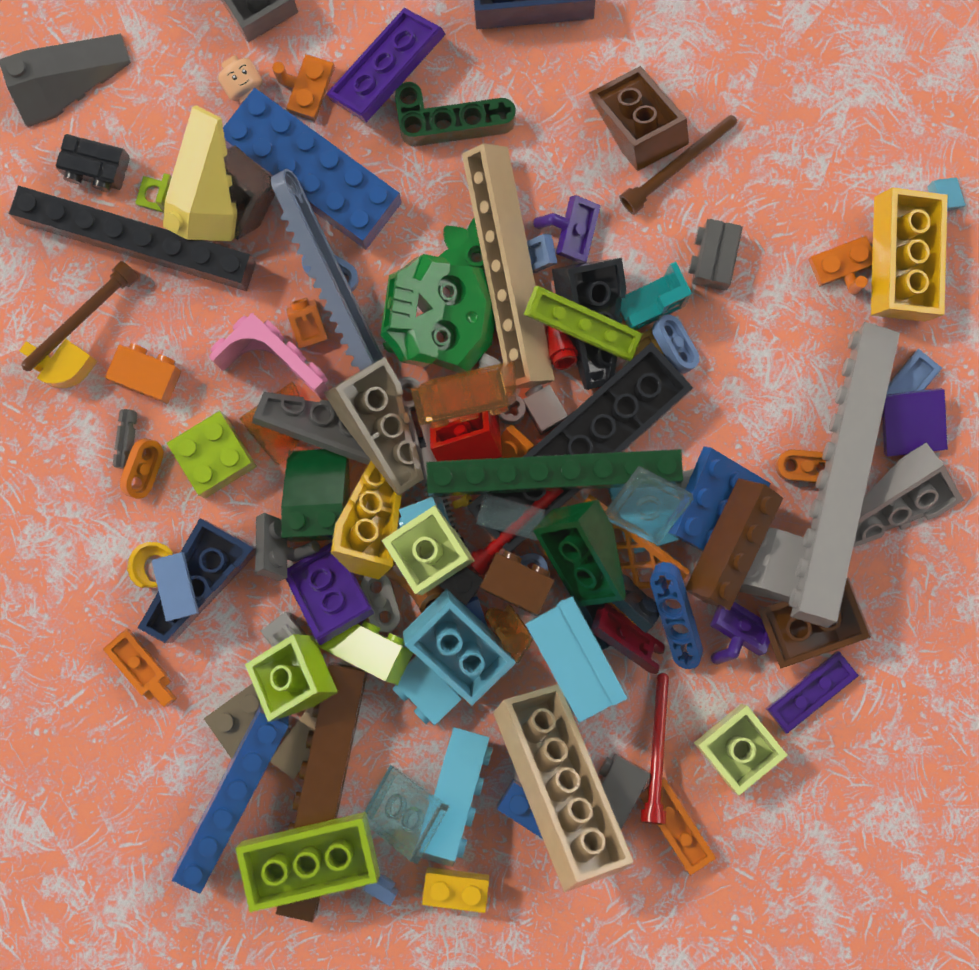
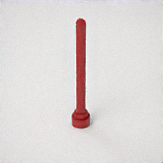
[470,490,565,577]
[640,673,669,825]

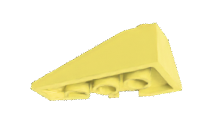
[163,106,237,241]

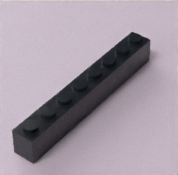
[9,185,256,291]

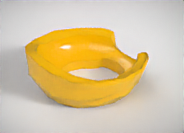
[127,542,173,588]

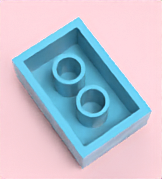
[403,589,517,706]

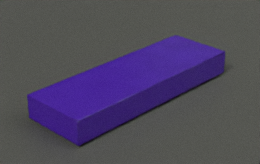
[766,651,859,734]

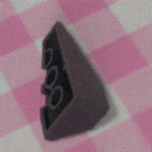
[552,258,626,390]

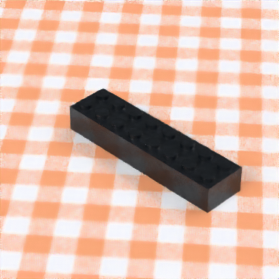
[467,342,693,552]

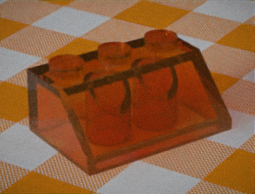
[411,360,516,428]

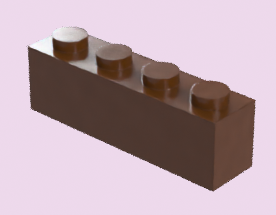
[685,478,783,611]

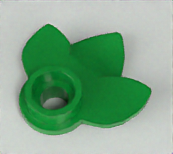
[439,218,485,271]

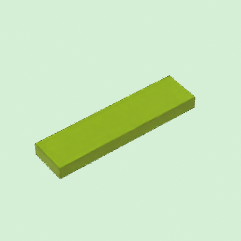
[524,286,643,361]

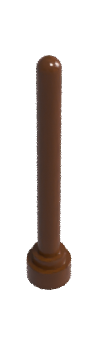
[619,115,737,215]
[21,261,138,371]

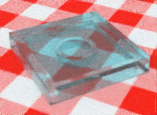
[605,466,693,545]

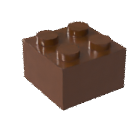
[480,550,554,616]

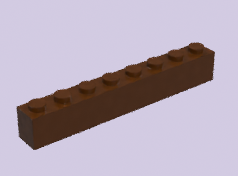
[276,662,368,922]

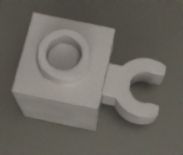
[261,612,307,647]

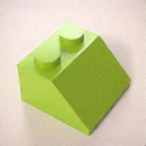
[245,634,338,722]

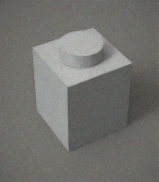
[523,384,568,435]

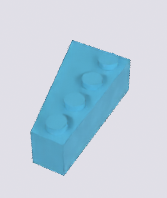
[417,727,493,867]

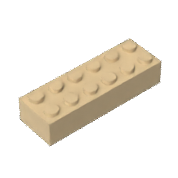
[493,684,634,892]

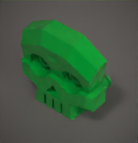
[380,254,495,374]

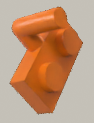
[272,54,335,121]
[808,236,873,295]

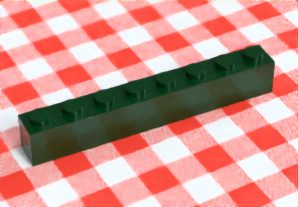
[426,449,683,497]

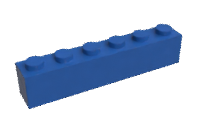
[172,704,289,894]

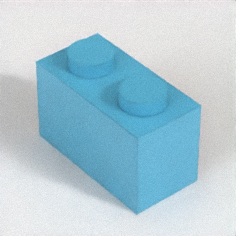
[392,656,462,725]

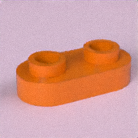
[120,438,164,499]
[775,449,826,483]

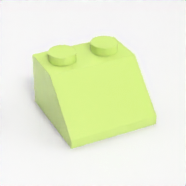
[382,505,475,595]

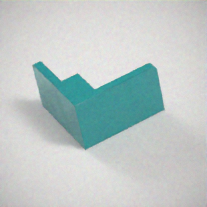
[620,261,692,330]

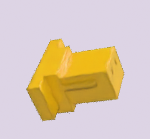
[452,495,473,509]

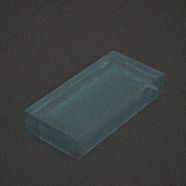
[476,494,545,541]

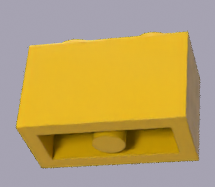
[422,867,489,913]

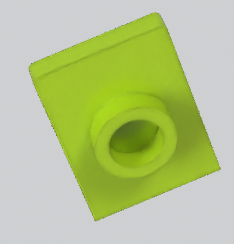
[135,173,172,213]

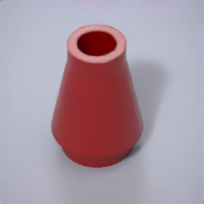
[545,326,578,370]

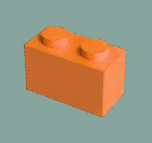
[105,343,182,404]

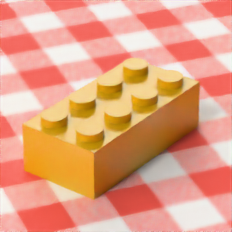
[871,187,948,322]

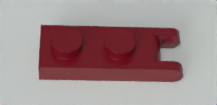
[591,603,665,674]

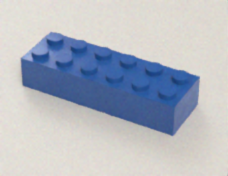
[223,87,402,250]

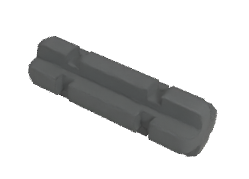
[113,409,137,469]

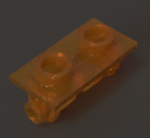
[485,604,534,664]

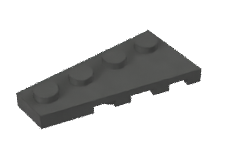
[252,392,370,465]

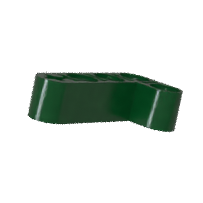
[395,82,516,146]

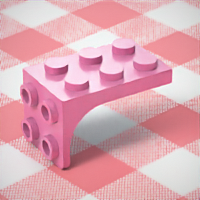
[209,313,329,400]

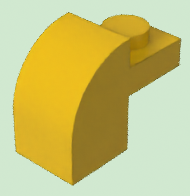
[19,338,98,388]

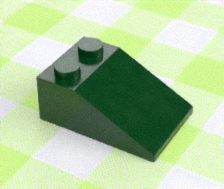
[281,449,350,542]
[533,500,627,607]

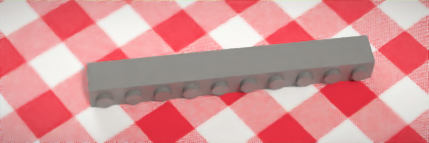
[789,322,900,628]

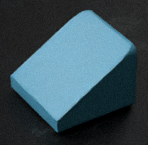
[927,177,966,212]

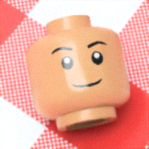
[218,55,263,104]

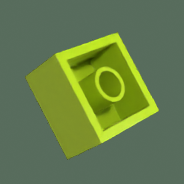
[167,411,257,499]

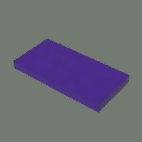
[326,8,446,123]

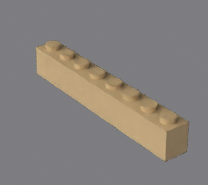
[462,143,555,389]

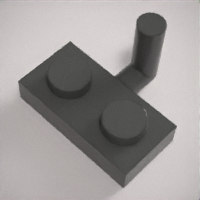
[255,513,320,581]

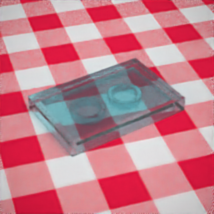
[364,765,449,864]

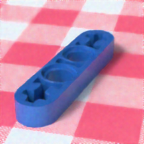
[650,562,703,669]

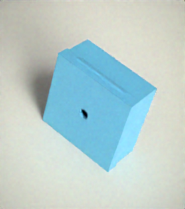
[526,597,628,723]

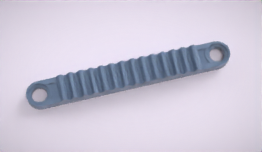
[271,169,383,371]

